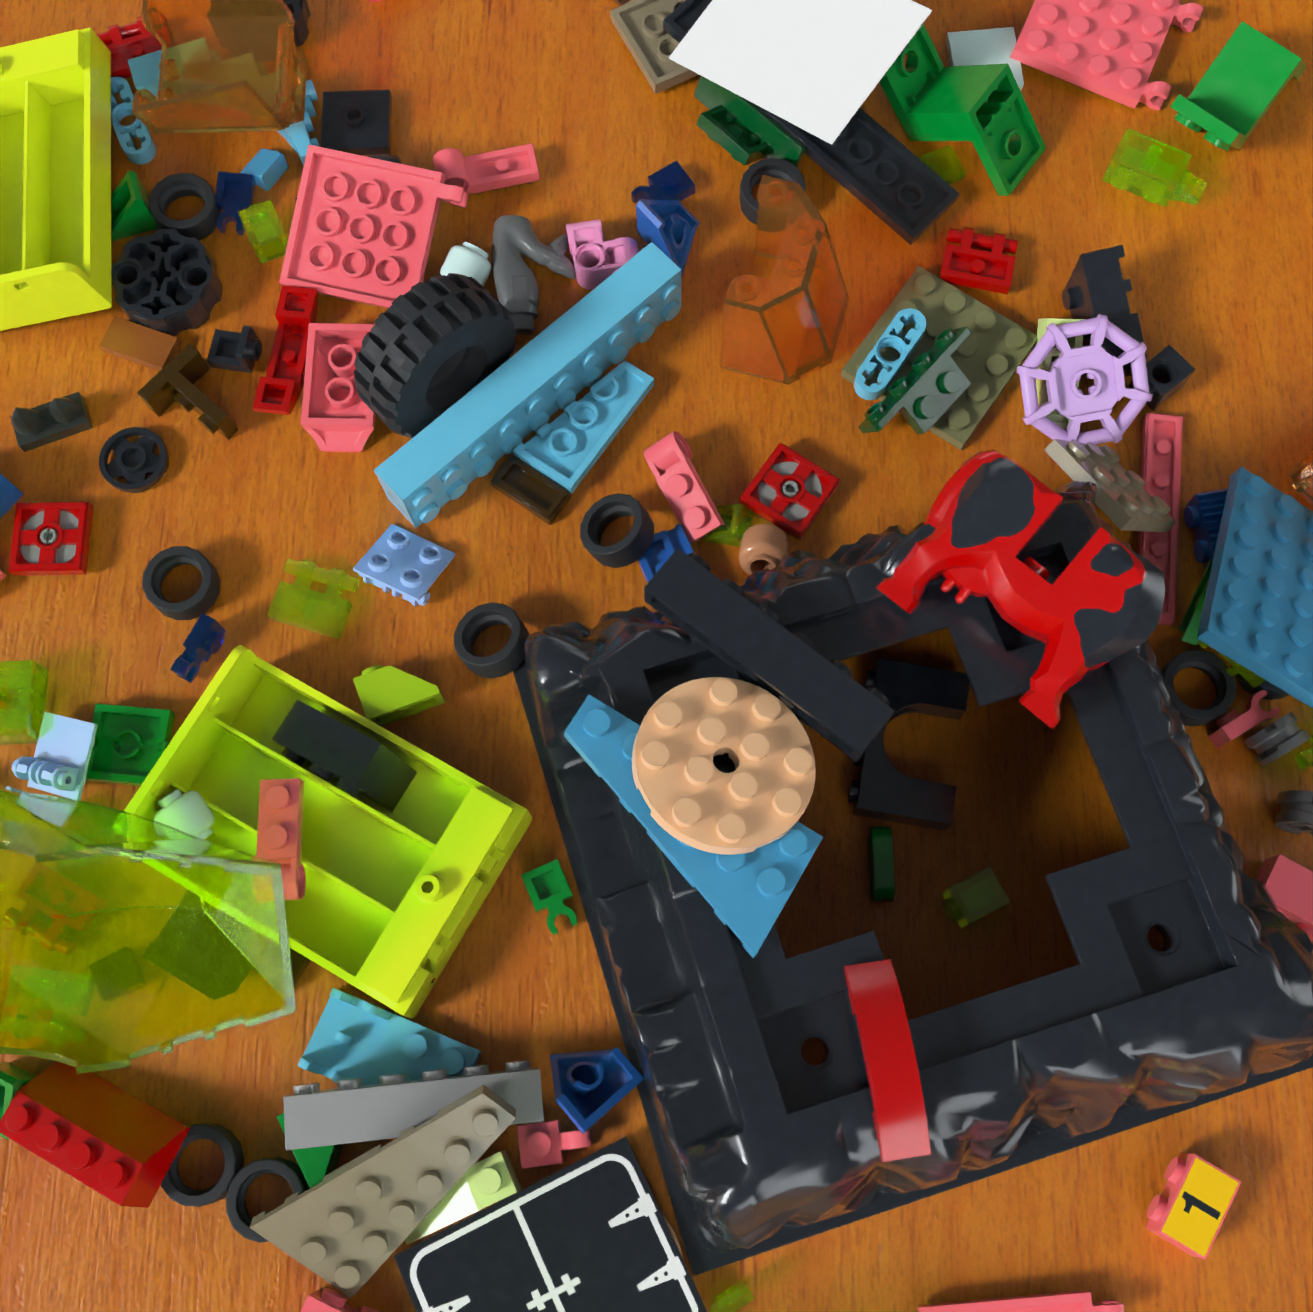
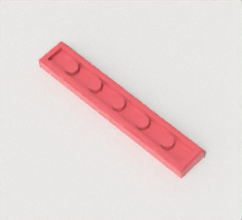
[1136,413,1183,625]

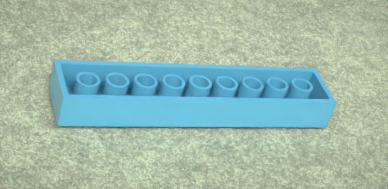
[374,242,681,528]

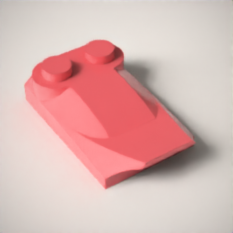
[301,323,376,452]

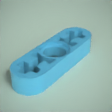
[111,77,157,165]
[854,308,926,400]

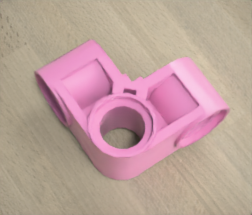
[566,219,639,290]

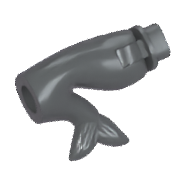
[492,215,576,335]

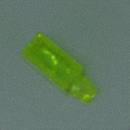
[1102,128,1207,207]

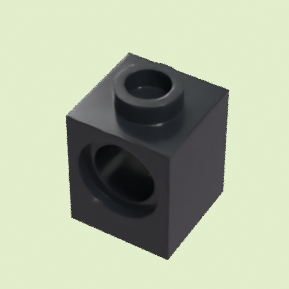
[1128,345,1195,411]

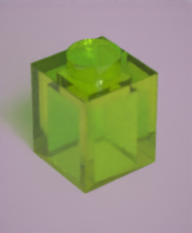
[238,199,288,264]
[942,867,1010,928]

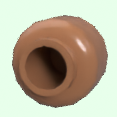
[738,524,789,575]

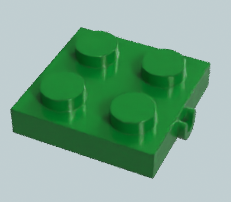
[86,704,175,786]

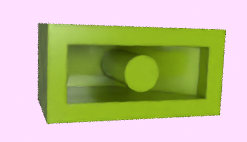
[353,665,446,727]

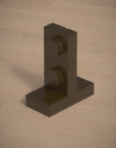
[137,344,238,440]

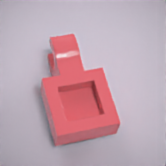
[1208,690,1280,749]
[517,1120,591,1169]

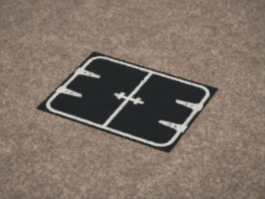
[394,1136,707,1312]

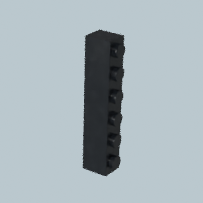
[644,548,895,762]

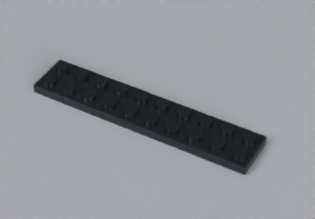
[663,0,960,245]

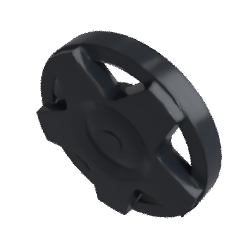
[99,427,169,493]

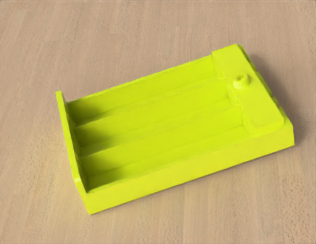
[0,27,112,331]
[110,645,532,1019]

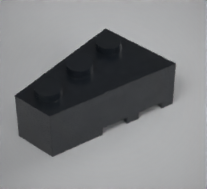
[1062,245,1147,377]
[272,700,417,812]

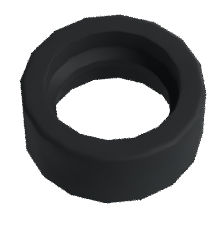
[739,158,806,229]
[149,173,221,241]
[580,493,654,568]
[142,546,220,620]
[454,602,529,679]
[1161,650,1236,727]
[161,1123,245,1207]
[226,1157,310,1243]

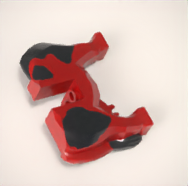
[876,449,1166,729]

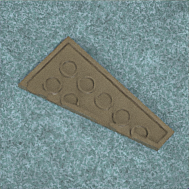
[249,1085,516,1298]

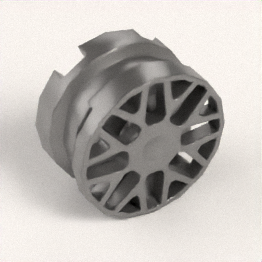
[1244,712,1311,767]
[1275,790,1313,835]

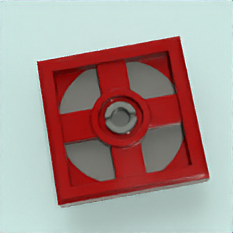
[739,442,841,541]
[8,502,94,576]

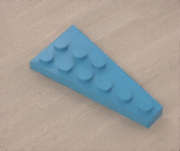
[564,695,823,958]

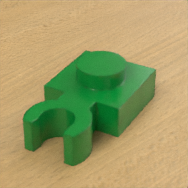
[521,859,578,936]

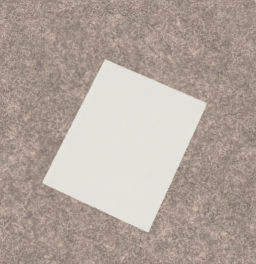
[669,0,932,145]

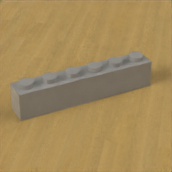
[283,1060,544,1150]

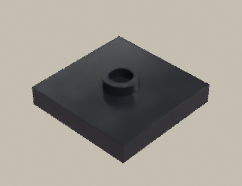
[321,90,392,155]

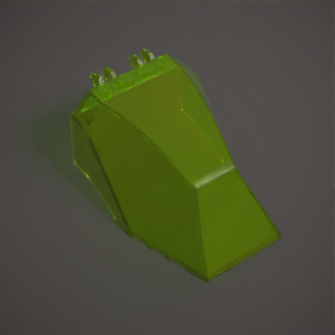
[0,784,296,1074]

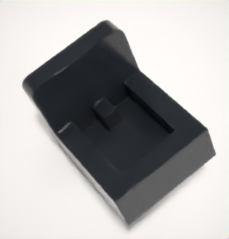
[207,325,262,373]

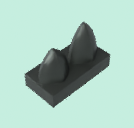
[10,392,93,452]

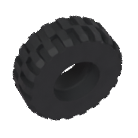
[354,273,516,438]

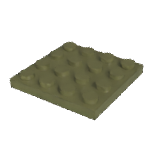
[841,266,1038,450]

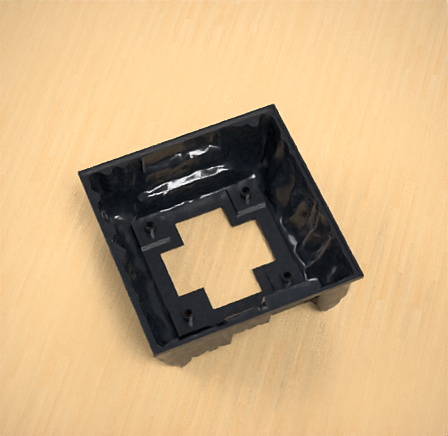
[513,481,1313,1276]

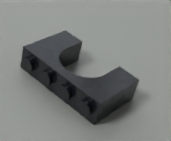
[848,658,970,831]

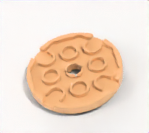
[632,677,816,855]

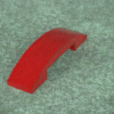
[253,285,318,415]
[844,959,931,1162]

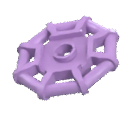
[1016,314,1153,445]

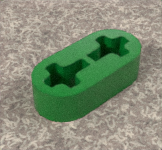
[868,827,895,901]

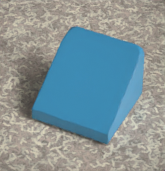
[240,148,289,192]

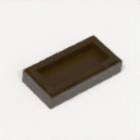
[491,454,571,525]

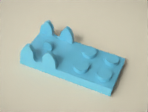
[297,987,482,1085]

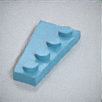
[512,360,655,494]

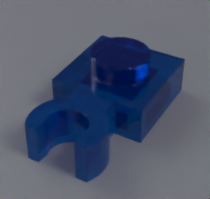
[631,160,695,203]
[215,171,256,236]
[171,613,226,683]

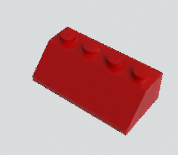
[0,1057,191,1208]

